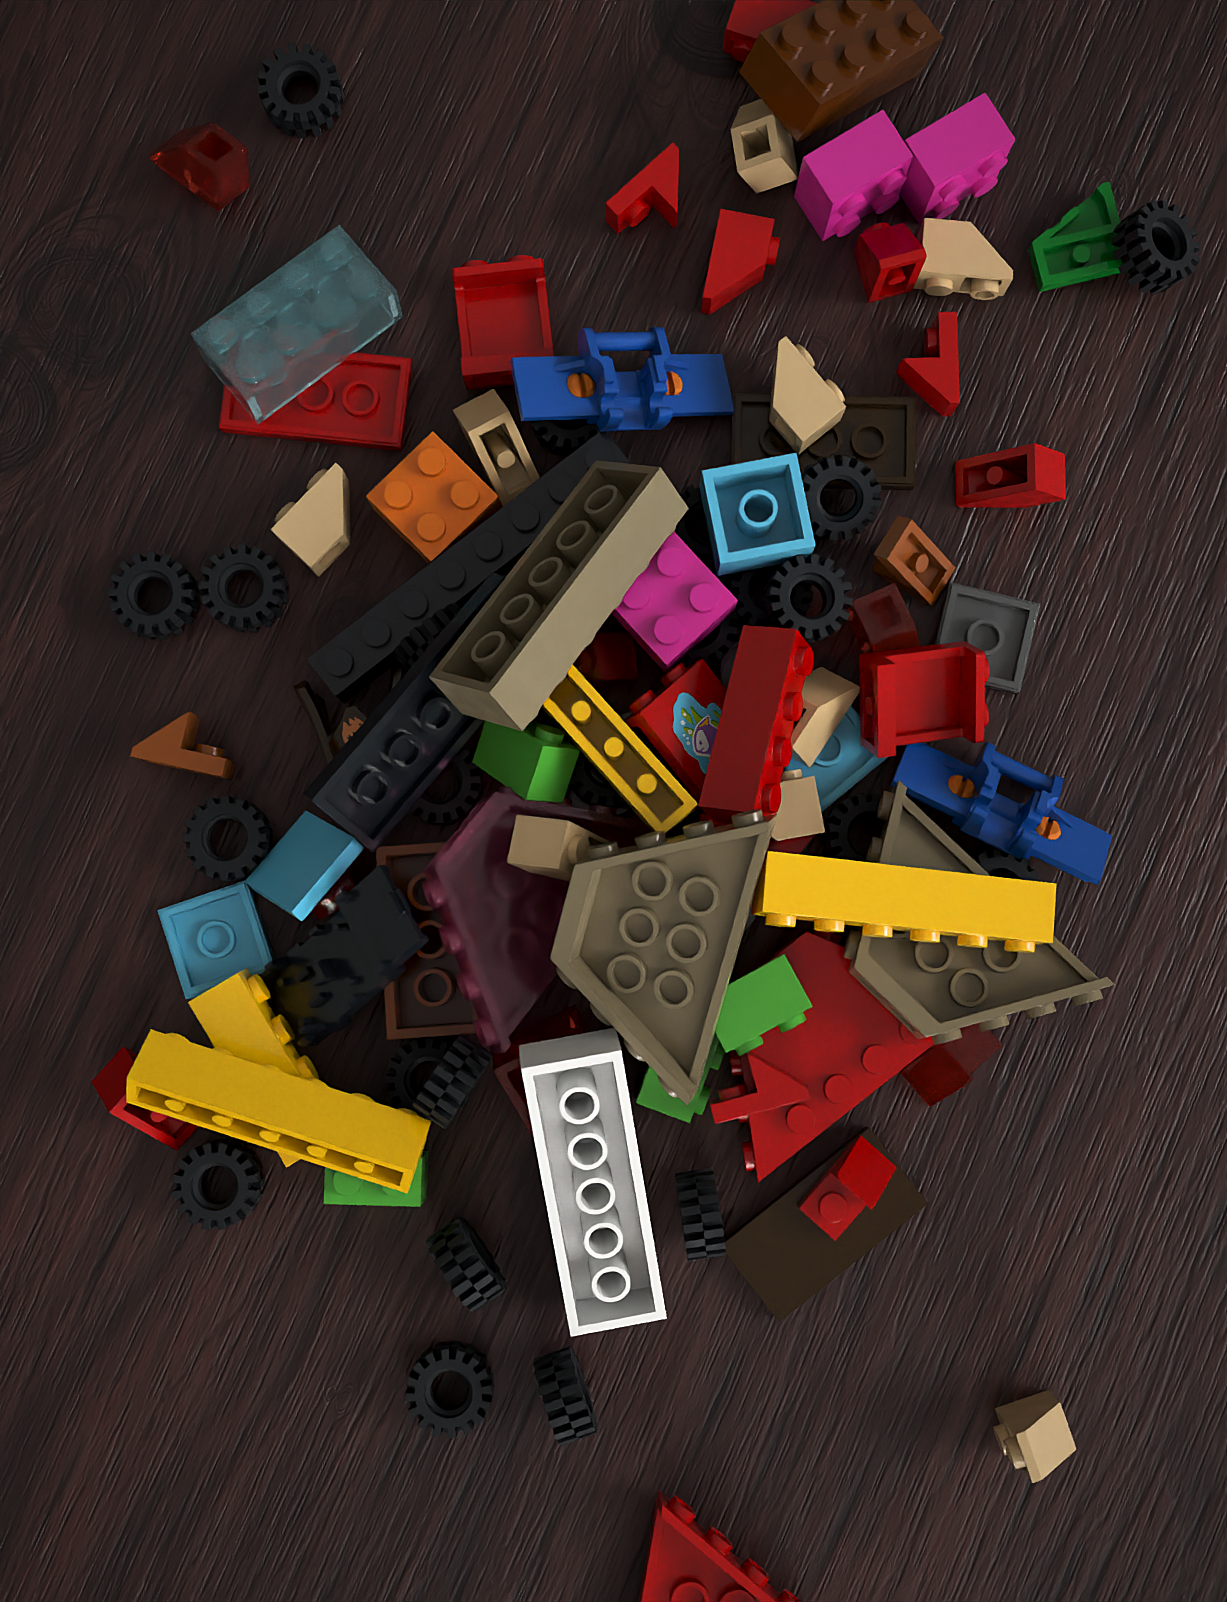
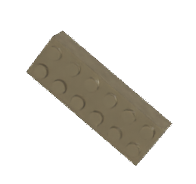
[429,460,689,731]

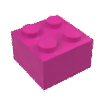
[900,93,1015,225]
[794,110,913,241]
[611,532,738,673]

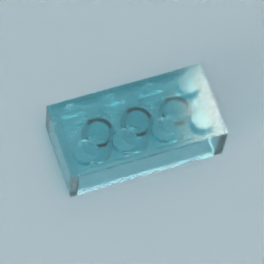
[190,225,403,424]

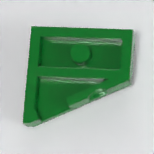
[1027,182,1127,292]

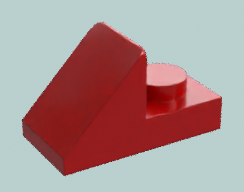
[605,142,679,234]
[896,312,960,416]
[710,1051,811,1124]
[797,1134,897,1241]

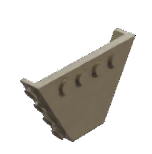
[843,780,1115,1045]
[550,809,778,1106]

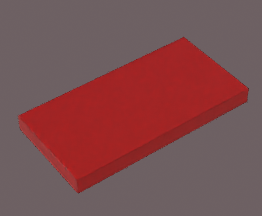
[219,339,413,451]

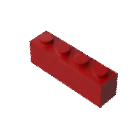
[698,625,814,824]

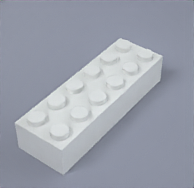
[519,1028,667,1337]

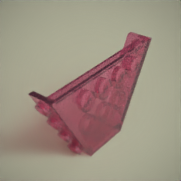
[422,787,676,1053]

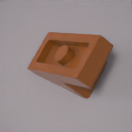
[872,515,956,606]
[130,712,236,781]

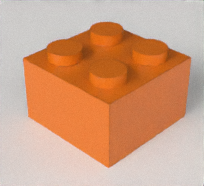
[366,431,502,564]

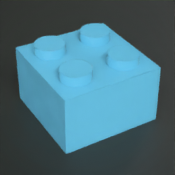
[699,453,816,576]

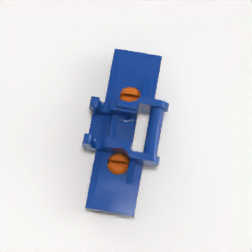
[510,327,734,431]
[891,742,1112,885]

